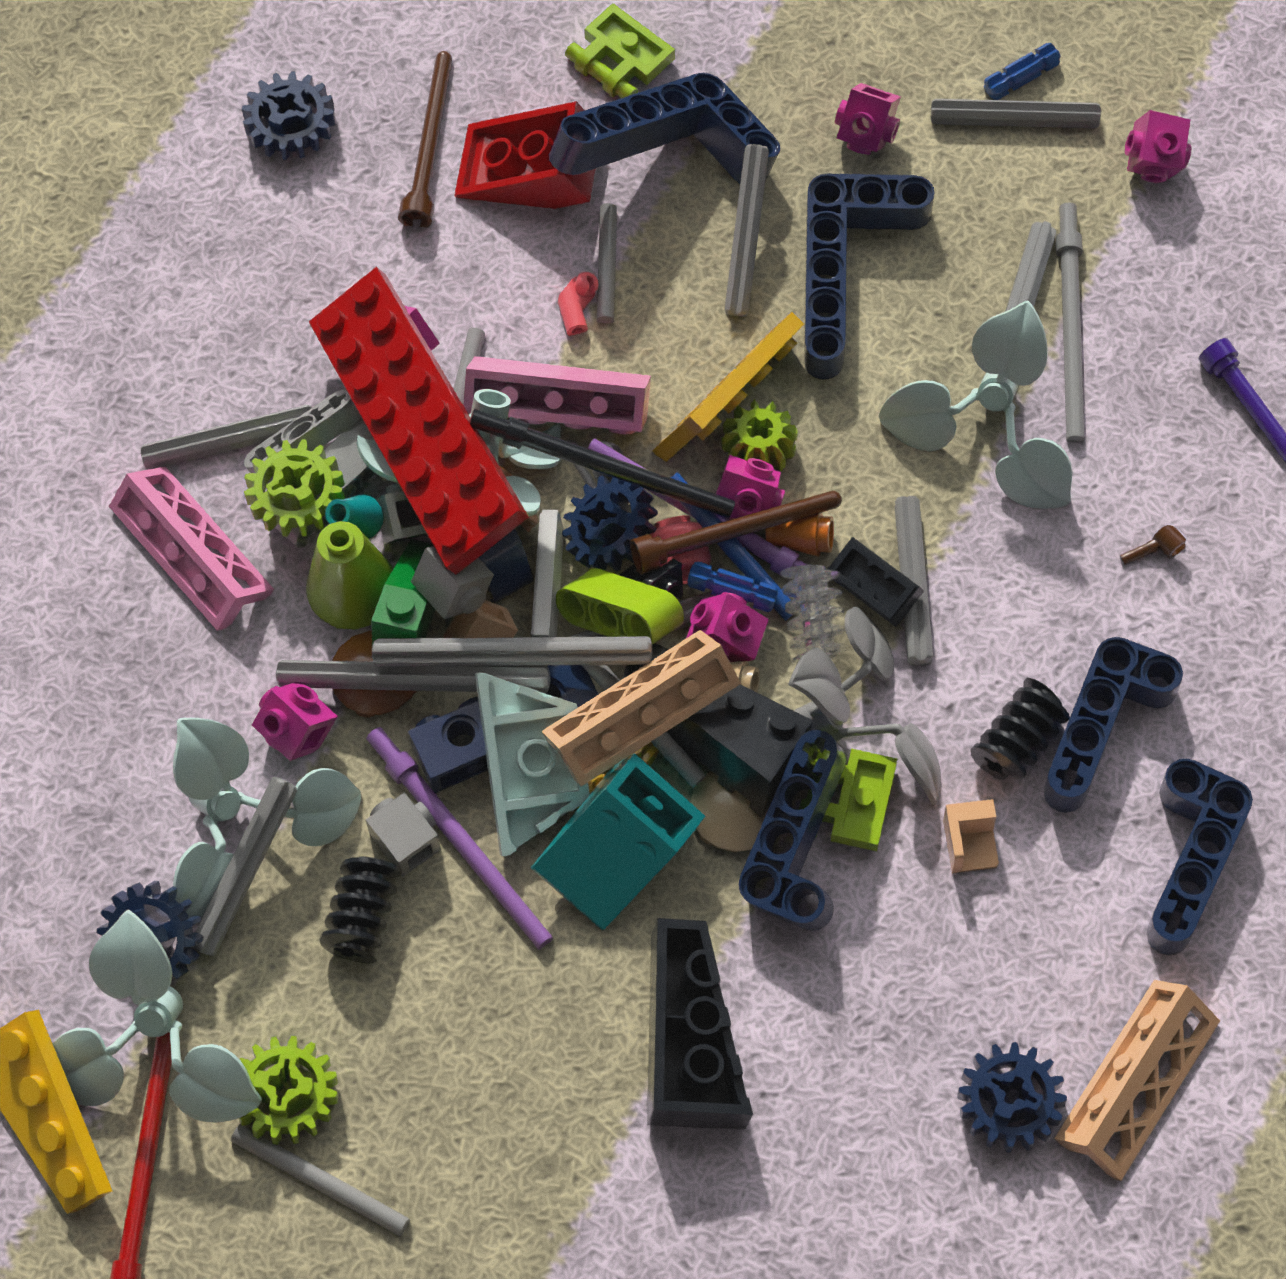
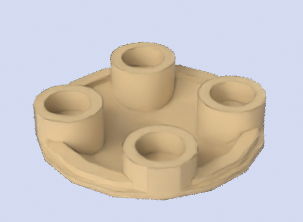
[690,771,770,852]

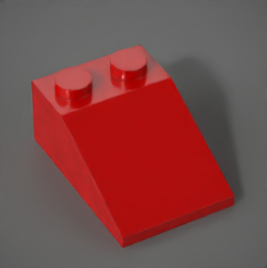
[454,101,596,209]

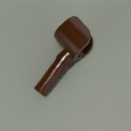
[1120,525,1186,565]

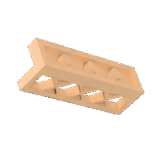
[541,630,741,786]
[1054,980,1220,1181]

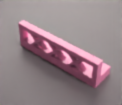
[109,467,274,631]

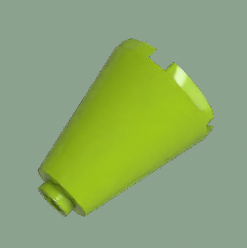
[306,521,393,630]

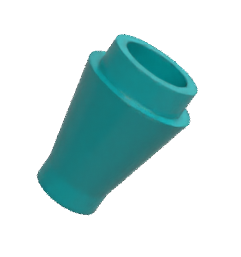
[325,495,384,539]

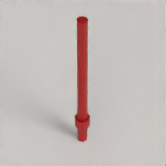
[110,1032,172,1279]

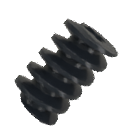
[970,677,1070,780]
[319,856,402,964]

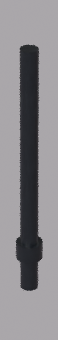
[470,409,735,518]

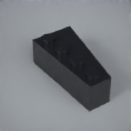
[623,643,813,817]
[647,918,753,1129]

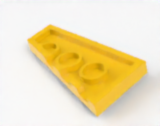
[652,312,804,462]
[0,1009,113,1214]

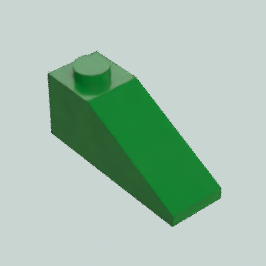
[371,539,436,646]

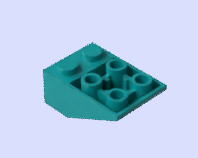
[531,753,706,930]

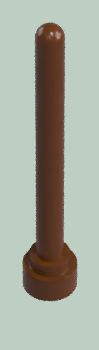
[398,51,452,228]
[630,491,842,575]

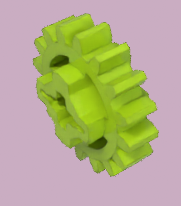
[244,439,345,537]
[239,1036,338,1145]

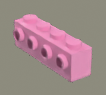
[463,356,651,434]

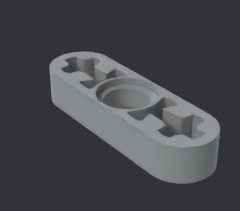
[244,389,361,483]

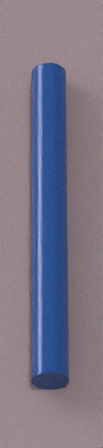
[670,472,799,621]

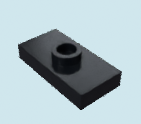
[824,537,924,627]

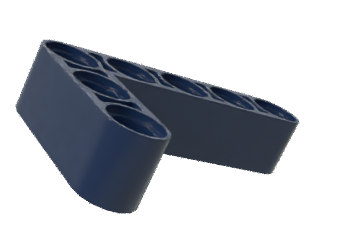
[549,72,781,184]
[804,173,935,380]

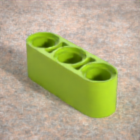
[556,568,684,645]

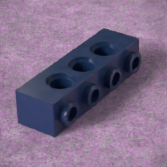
[408,665,599,793]

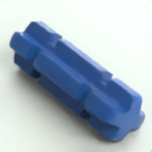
[983,43,1061,100]
[687,561,778,612]

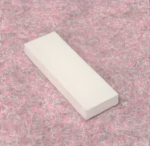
[531,510,564,637]

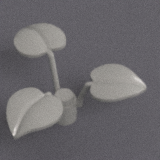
[788,607,941,806]

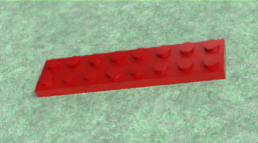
[309,266,529,575]

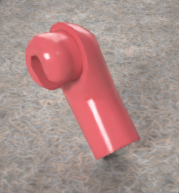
[558,271,599,336]

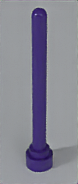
[1198,338,1286,463]

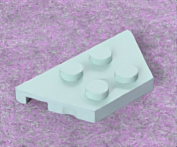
[475,673,590,856]

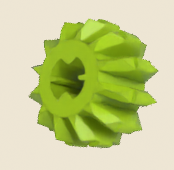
[721,399,798,472]

